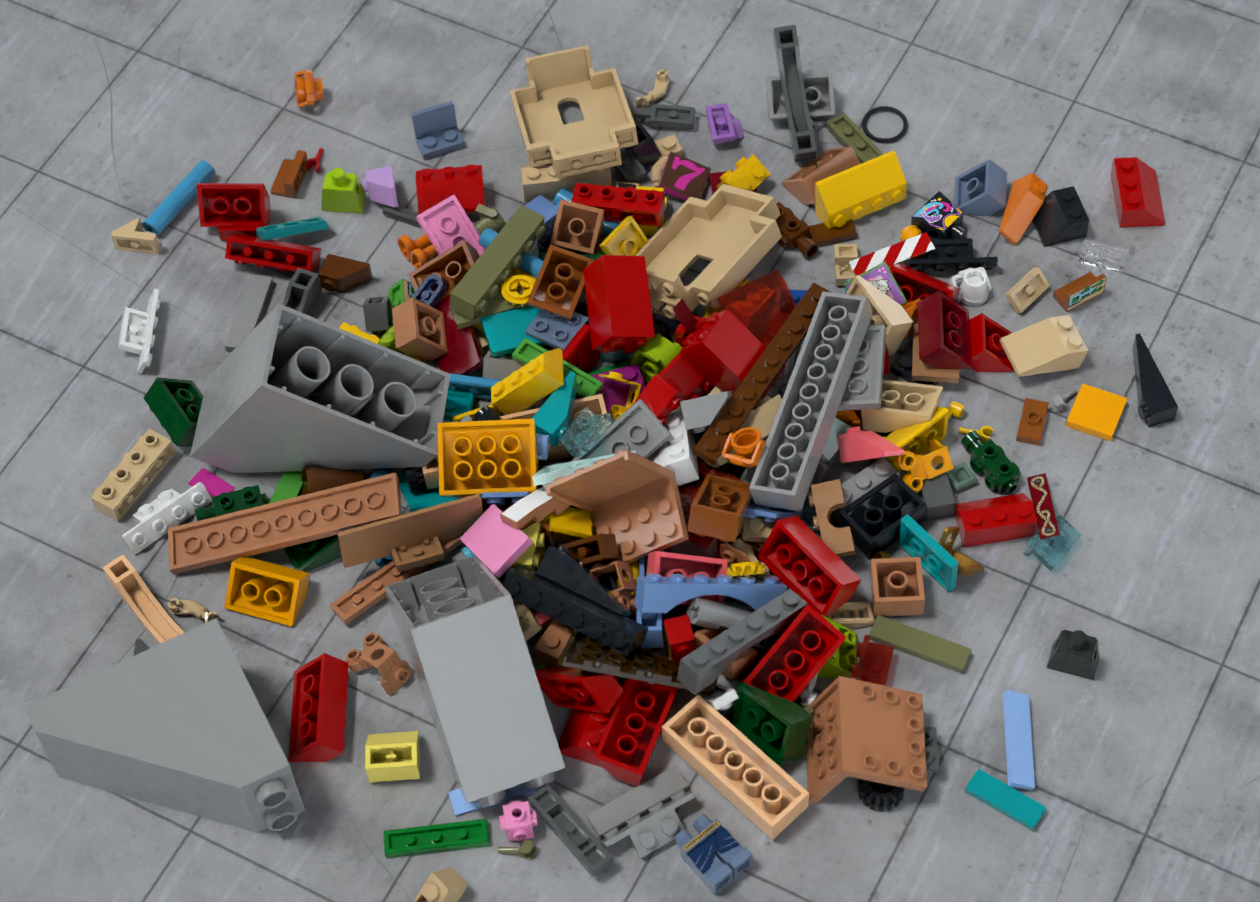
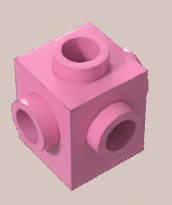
[499,801,537,842]

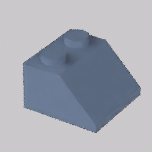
[954,159,1007,216]

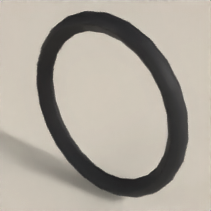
[862,106,908,143]

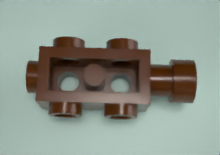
[776,202,819,258]

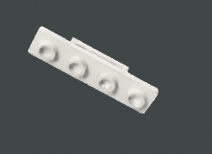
[118,288,161,374]
[122,482,212,555]

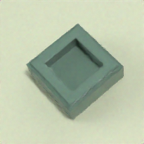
[946,462,977,494]

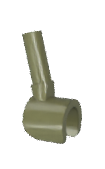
[498,839,536,859]

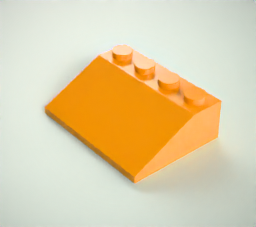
[437,419,540,498]

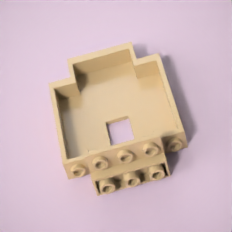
[509,45,638,178]
[635,184,782,321]

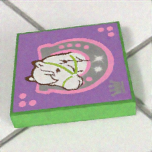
[844,261,907,305]

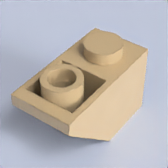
[413,867,468,902]

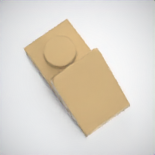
[111,218,160,254]

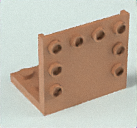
[545,450,689,565]
[806,676,927,803]

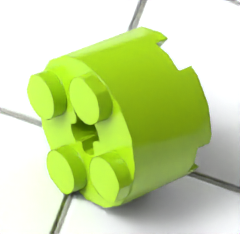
[631,333,682,384]

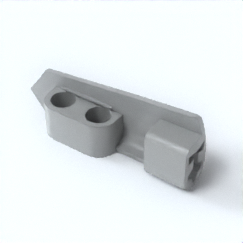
[686,597,782,650]

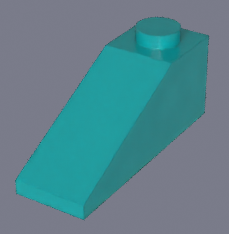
[531,371,578,447]

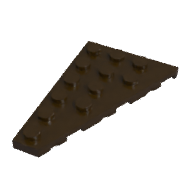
[557,630,719,694]

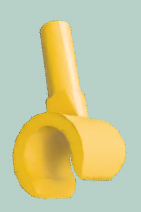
[948,401,965,419]
[959,426,993,443]

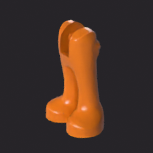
[397,234,438,269]

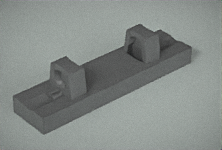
[528,784,613,876]

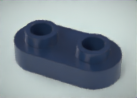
[411,274,447,308]

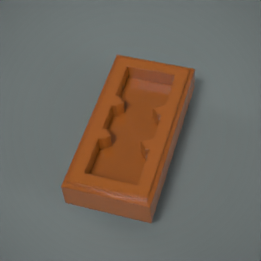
[1016,398,1049,445]

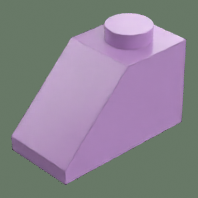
[362,166,398,207]

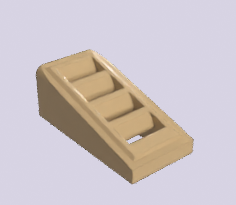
[829,602,875,629]

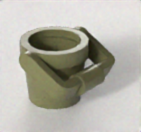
[474,204,506,235]

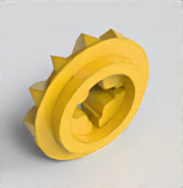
[501,275,535,307]
[726,562,766,577]

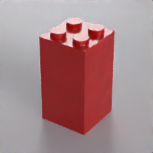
[583,255,655,353]
[679,309,786,402]

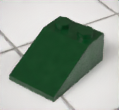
[284,535,341,572]
[730,682,813,767]

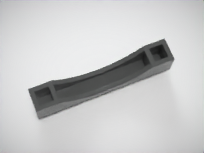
[773,25,817,162]
[282,268,322,315]
[677,589,808,695]

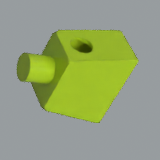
[321,168,367,214]

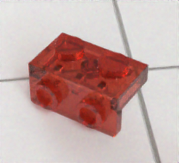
[851,635,894,686]

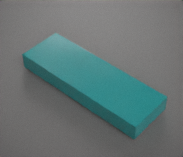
[256,217,328,240]
[965,768,1047,831]

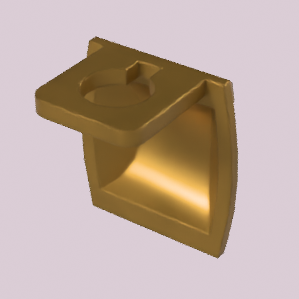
[939,526,984,577]

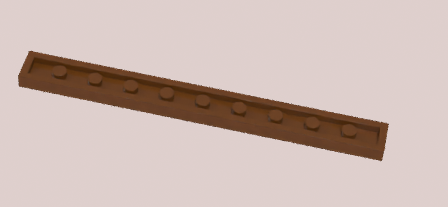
[693,282,832,465]

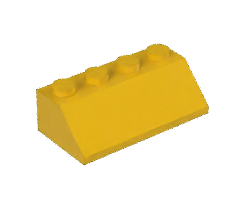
[815,150,907,229]

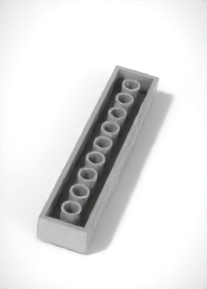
[749,291,872,511]

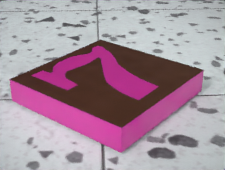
[658,151,711,201]

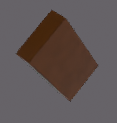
[808,219,857,247]

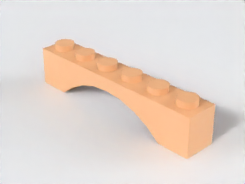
[103,554,185,644]

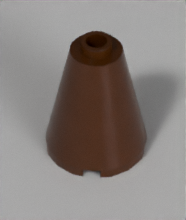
[301,467,368,495]

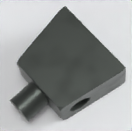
[1047,630,1100,680]

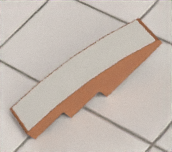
[500,487,570,530]

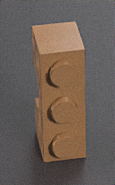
[808,479,856,558]

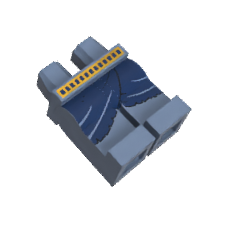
[675,814,753,895]

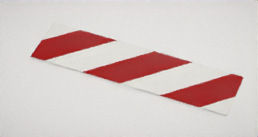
[849,232,935,276]

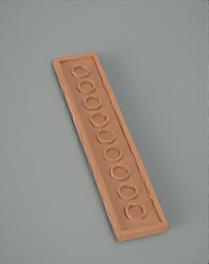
[168,472,402,574]

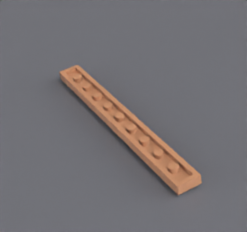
[330,499,514,626]

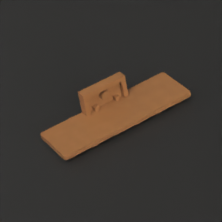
[338,494,483,573]

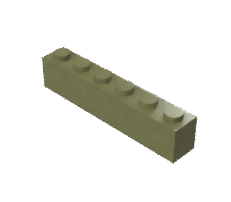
[449,205,546,320]

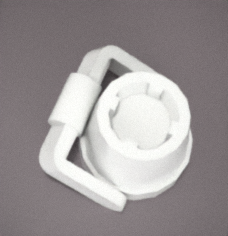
[950,267,992,306]

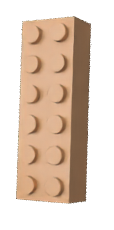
[662,695,809,840]

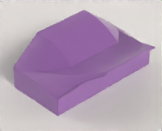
[706,103,744,145]

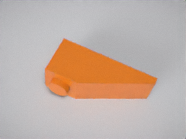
[999,173,1048,245]

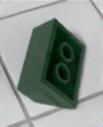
[144,377,203,447]

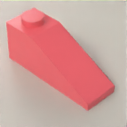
[837,427,904,463]

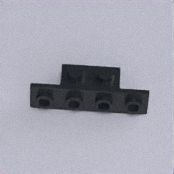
[905,239,998,272]

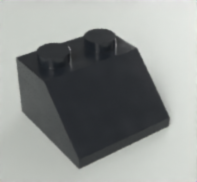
[1032,186,1089,247]

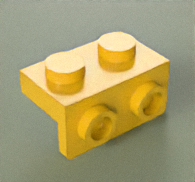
[717,154,770,191]

